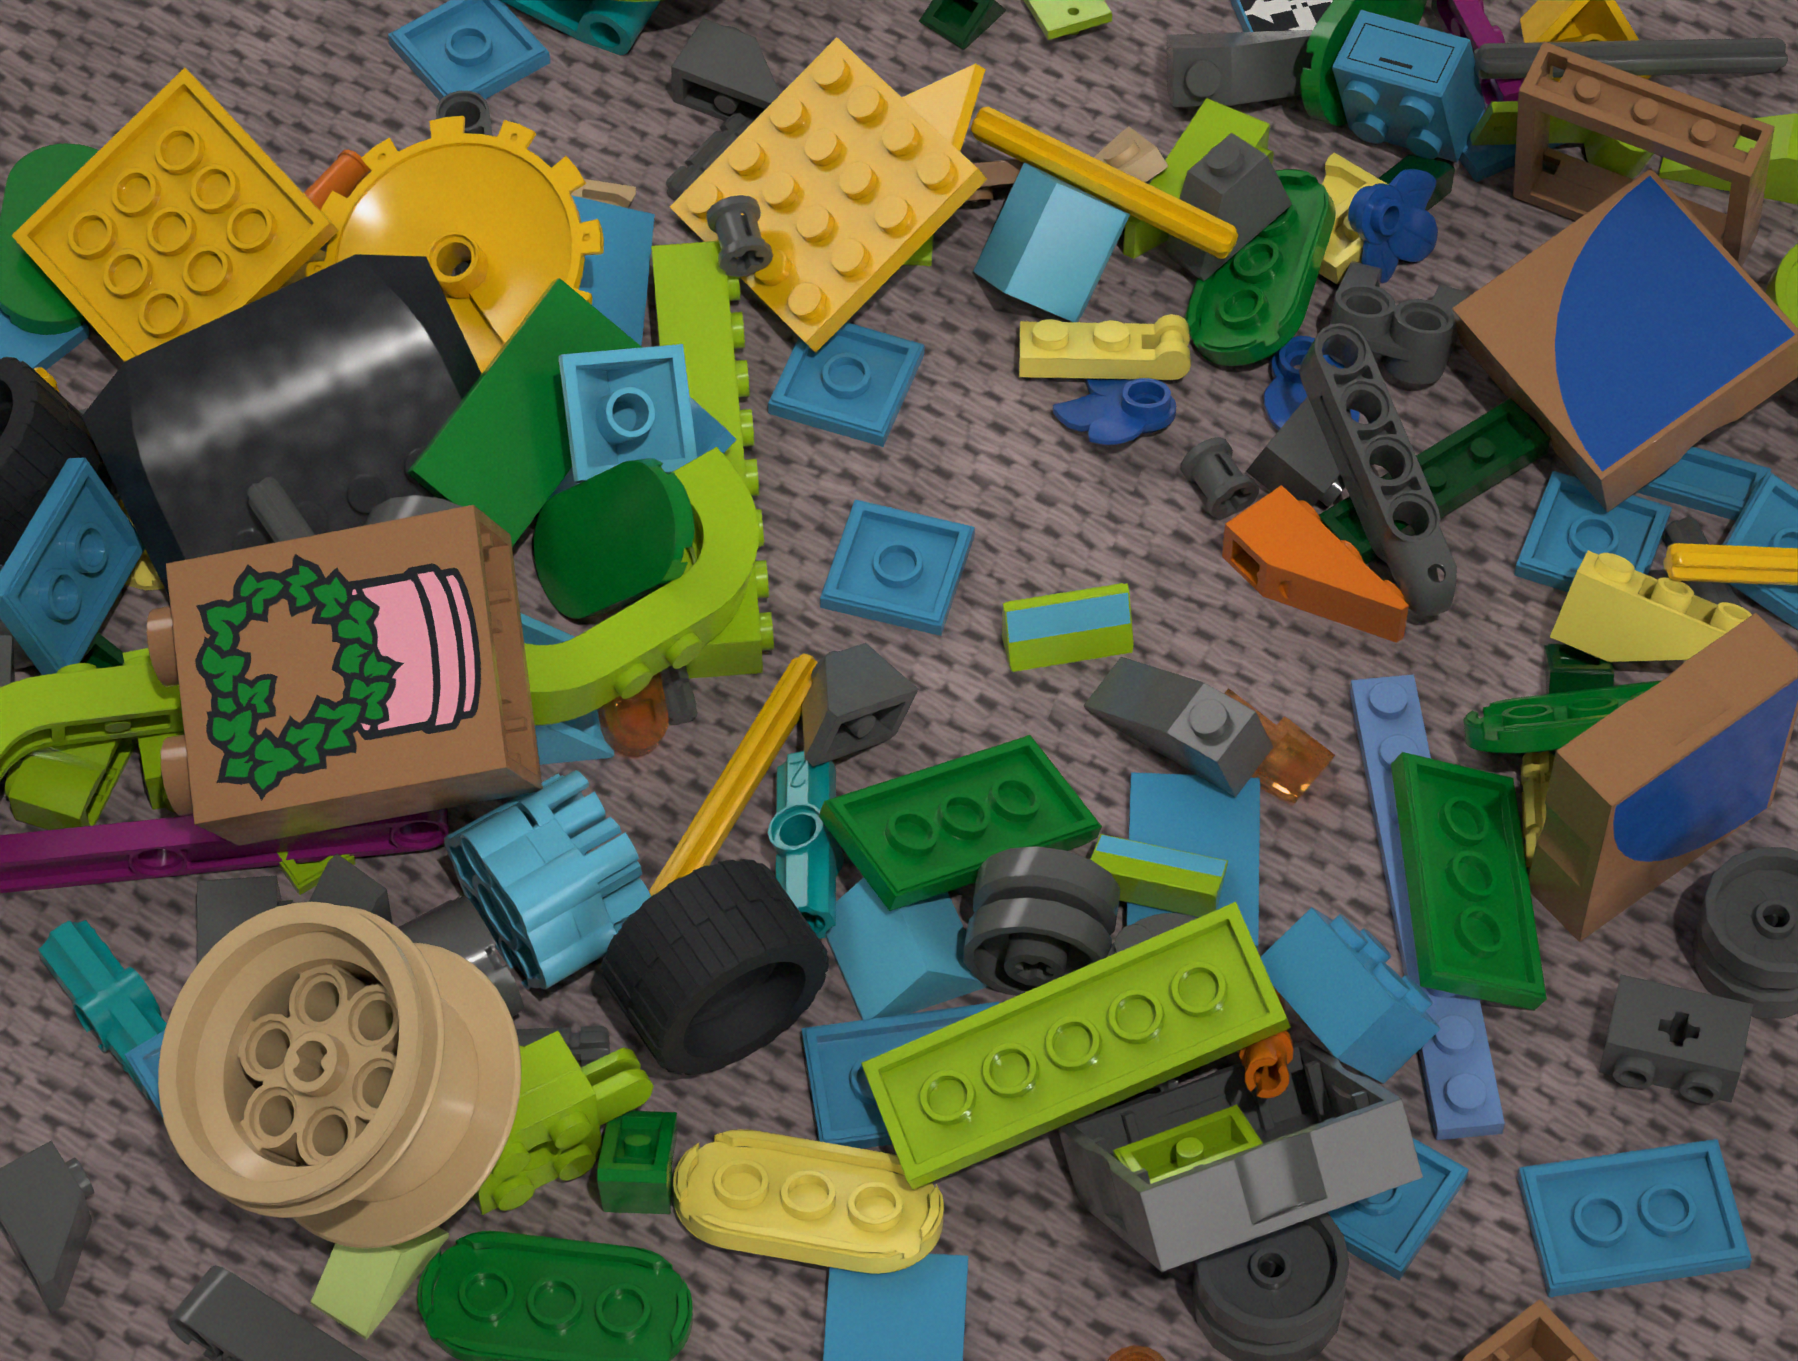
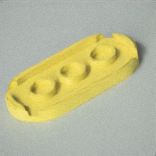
[673,1129,944,1274]

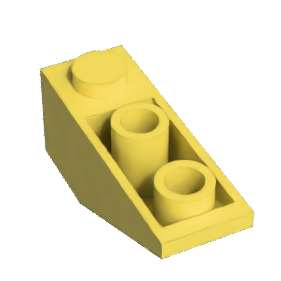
[1550,550,1752,662]

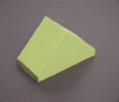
[311,1226,449,1340]

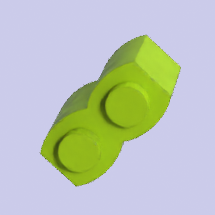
[5,736,138,830]

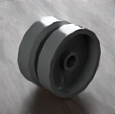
[964,846,1120,996]
[1692,847,1798,1018]
[1192,1212,1349,1361]

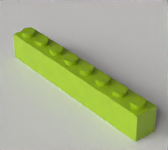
[651,241,774,679]

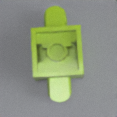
[472,1031,654,1215]

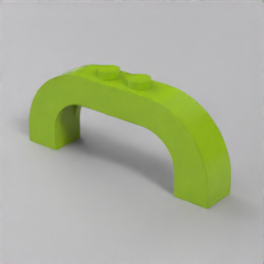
[524,447,759,725]
[0,655,184,781]

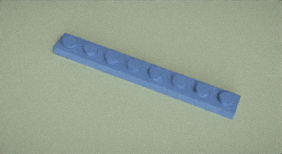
[1349,674,1505,1140]

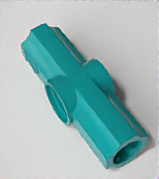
[768,751,844,939]
[38,920,167,1100]

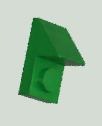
[597,1111,677,1215]

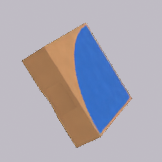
[1452,168,1798,512]
[1529,613,1798,942]

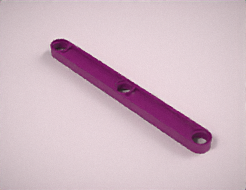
[0,808,449,893]

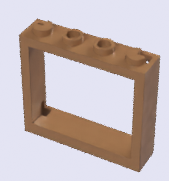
[1513,41,1775,267]

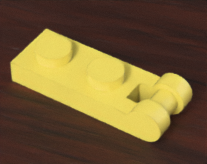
[1019,314,1191,380]

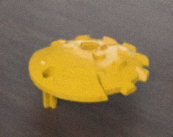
[306,116,604,373]

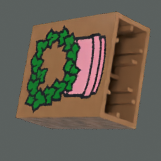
[147,505,543,846]

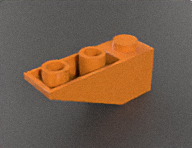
[1222,485,1409,643]

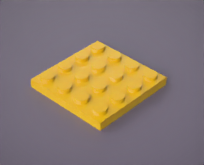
[670,37,987,353]
[11,68,339,362]

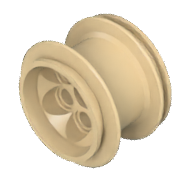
[158,902,521,1248]

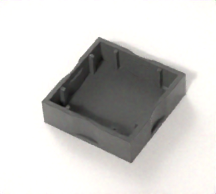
[1058,1039,1423,1272]

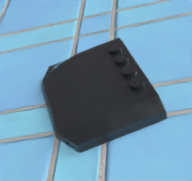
[82,254,482,599]

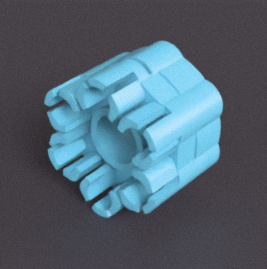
[444,770,651,990]

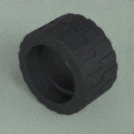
[0,357,100,566]
[601,859,829,1075]

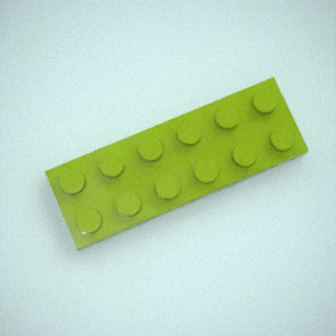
[861,902,1291,1190]

